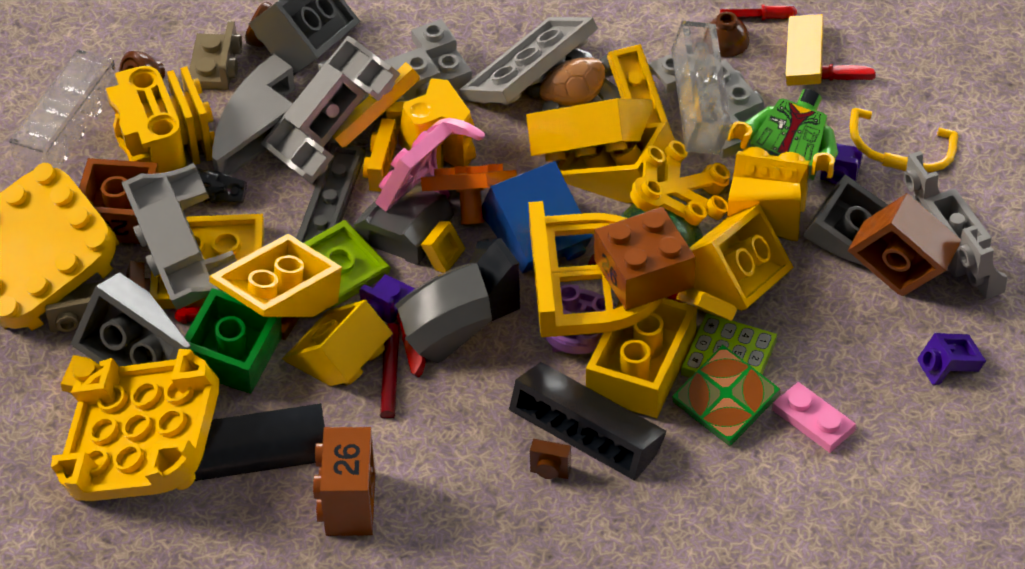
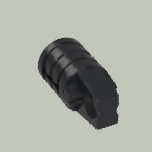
[197,168,247,203]

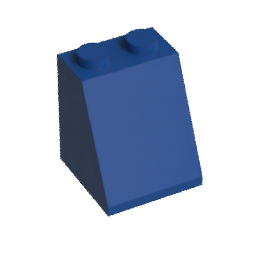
[482,161,593,274]

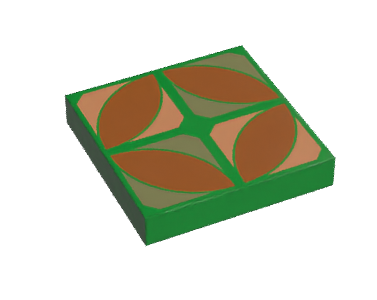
[672,344,781,446]

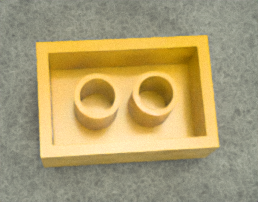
[586,298,697,419]

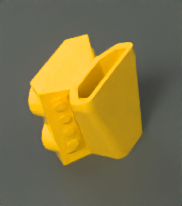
[399,78,476,168]
[727,147,810,241]

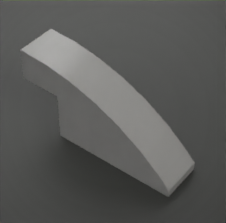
[212,54,295,176]

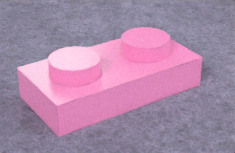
[772,382,856,453]

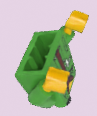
[727,89,838,180]

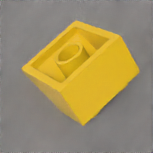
[282,299,393,386]

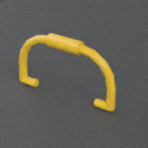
[849,108,958,173]

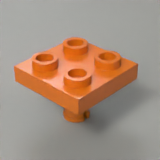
[421,163,517,224]

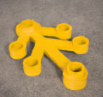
[630,140,730,226]

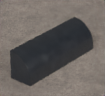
[509,362,666,481]
[195,403,325,481]

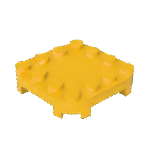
[0,163,119,331]
[51,349,219,501]

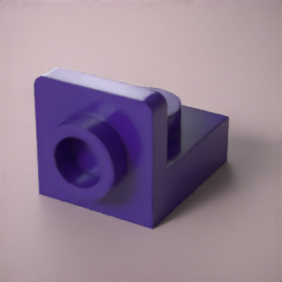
[820,143,863,185]
[359,274,415,323]
[917,333,986,385]

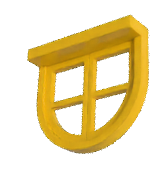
[528,201,664,338]

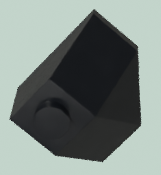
[470,238,520,322]

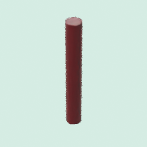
[380,323,399,418]

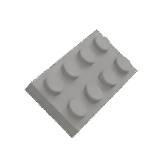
[459,17,598,105]

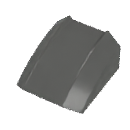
[803,175,888,265]
[354,185,454,266]
[394,263,492,363]

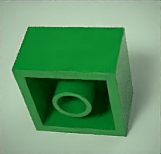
[184,288,282,394]

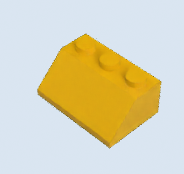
[526,98,653,162]
[690,204,794,311]

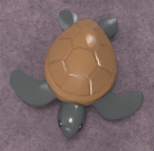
[525,48,621,111]

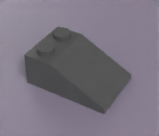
[249,0,361,76]
[70,272,190,367]

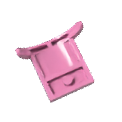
[375,118,485,212]

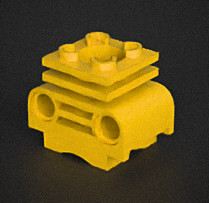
[106,66,215,173]

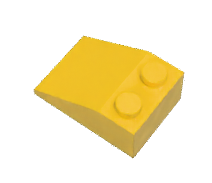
[557,122,675,203]
[209,234,342,317]

